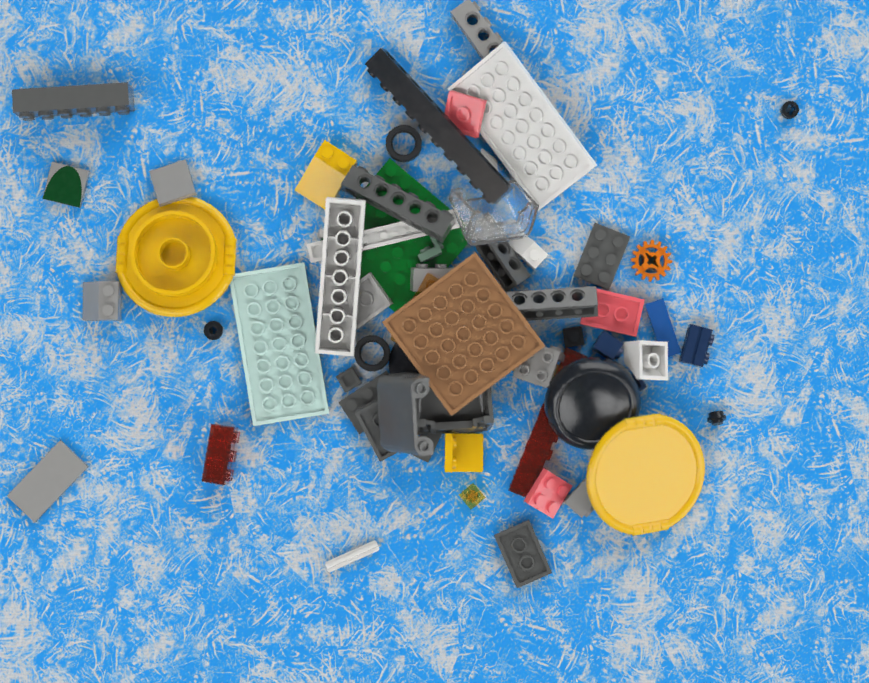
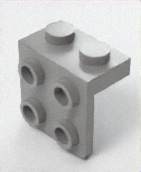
[513,345,566,388]

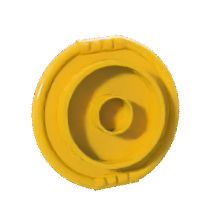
[115,197,237,317]
[586,413,705,536]

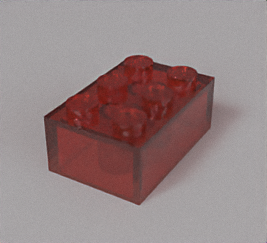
[201,424,240,485]

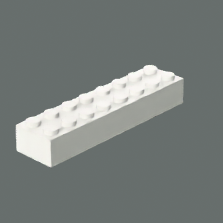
[315,197,366,356]

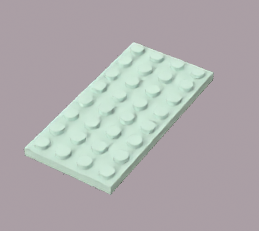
[230,262,330,426]

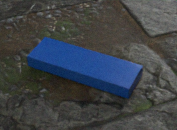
[645,299,681,357]

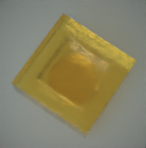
[459,483,486,509]

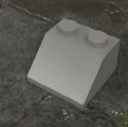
[83,281,122,321]

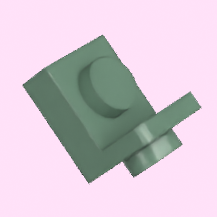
[418,236,444,264]

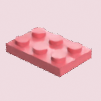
[580,288,645,337]

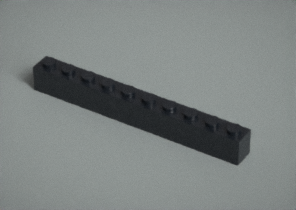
[365,48,513,204]

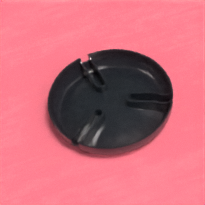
[544,357,641,450]

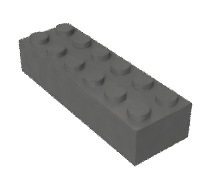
[12,82,135,121]

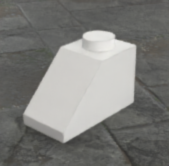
[508,230,548,270]

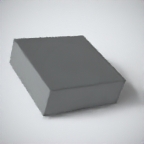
[336,367,362,393]

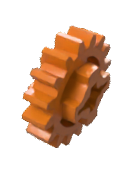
[630,240,672,282]

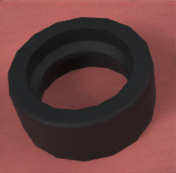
[386,125,422,162]
[354,335,390,372]

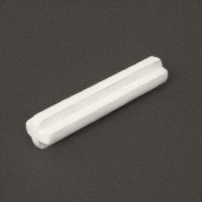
[325,540,379,572]

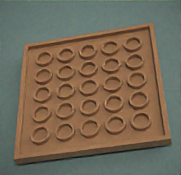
[382,252,545,416]

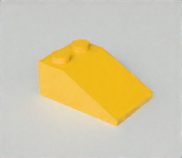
[295,140,358,210]

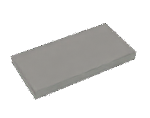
[7,440,89,522]

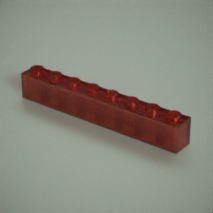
[508,348,588,498]

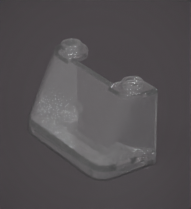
[449,180,539,246]

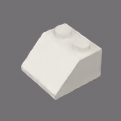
[623,340,668,381]

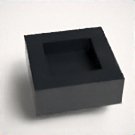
[562,326,585,348]

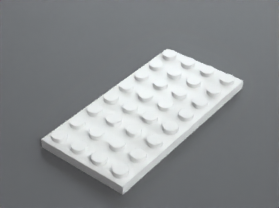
[448,41,597,211]

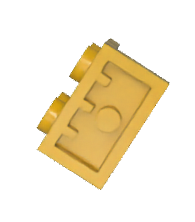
[445,433,483,472]

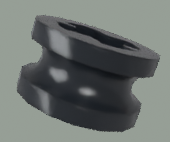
[780,101,799,119]

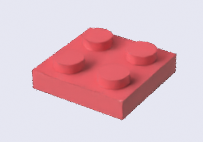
[444,90,487,138]
[524,468,572,519]

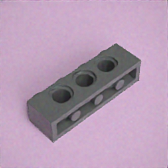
[463,213,531,292]

